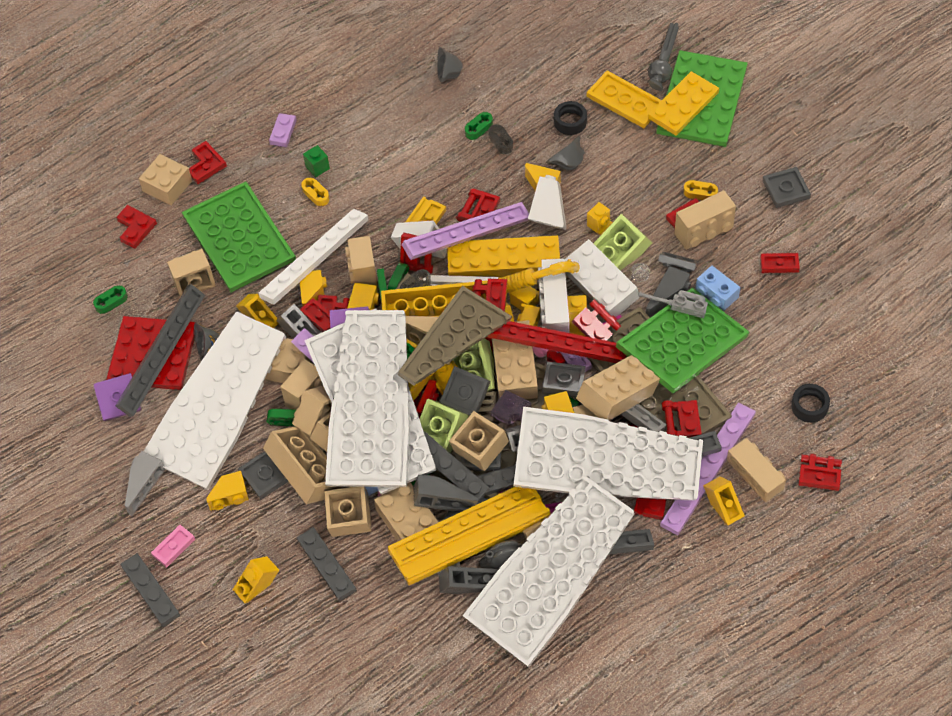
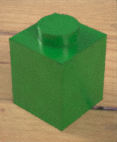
[303,145,330,178]

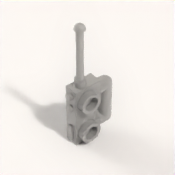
[638,290,708,318]

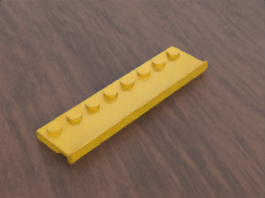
[388,487,551,586]

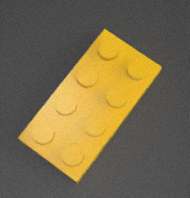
[587,71,662,128]
[648,71,719,136]

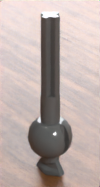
[648,22,679,91]

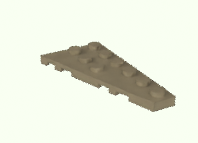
[398,286,512,386]

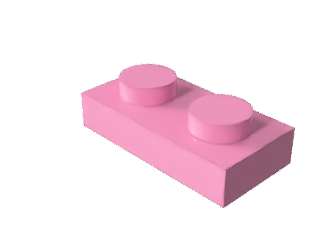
[151,525,195,568]

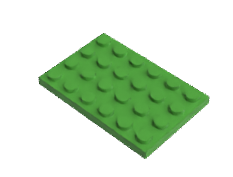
[656,50,748,147]
[182,181,296,292]
[616,287,749,394]

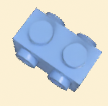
[696,266,740,311]

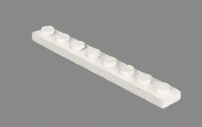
[259,209,368,305]

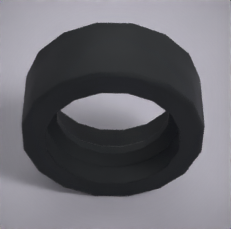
[554,101,587,135]
[791,383,830,423]

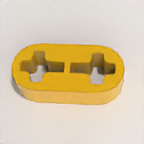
[301,177,330,206]
[683,180,718,200]

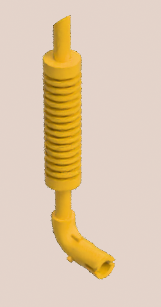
[499,259,580,293]

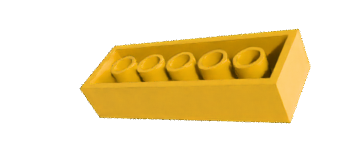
[447,235,560,280]
[381,280,488,317]

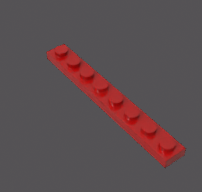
[487,321,626,363]

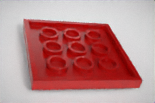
[106,316,195,390]

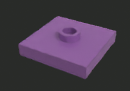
[93,373,142,421]

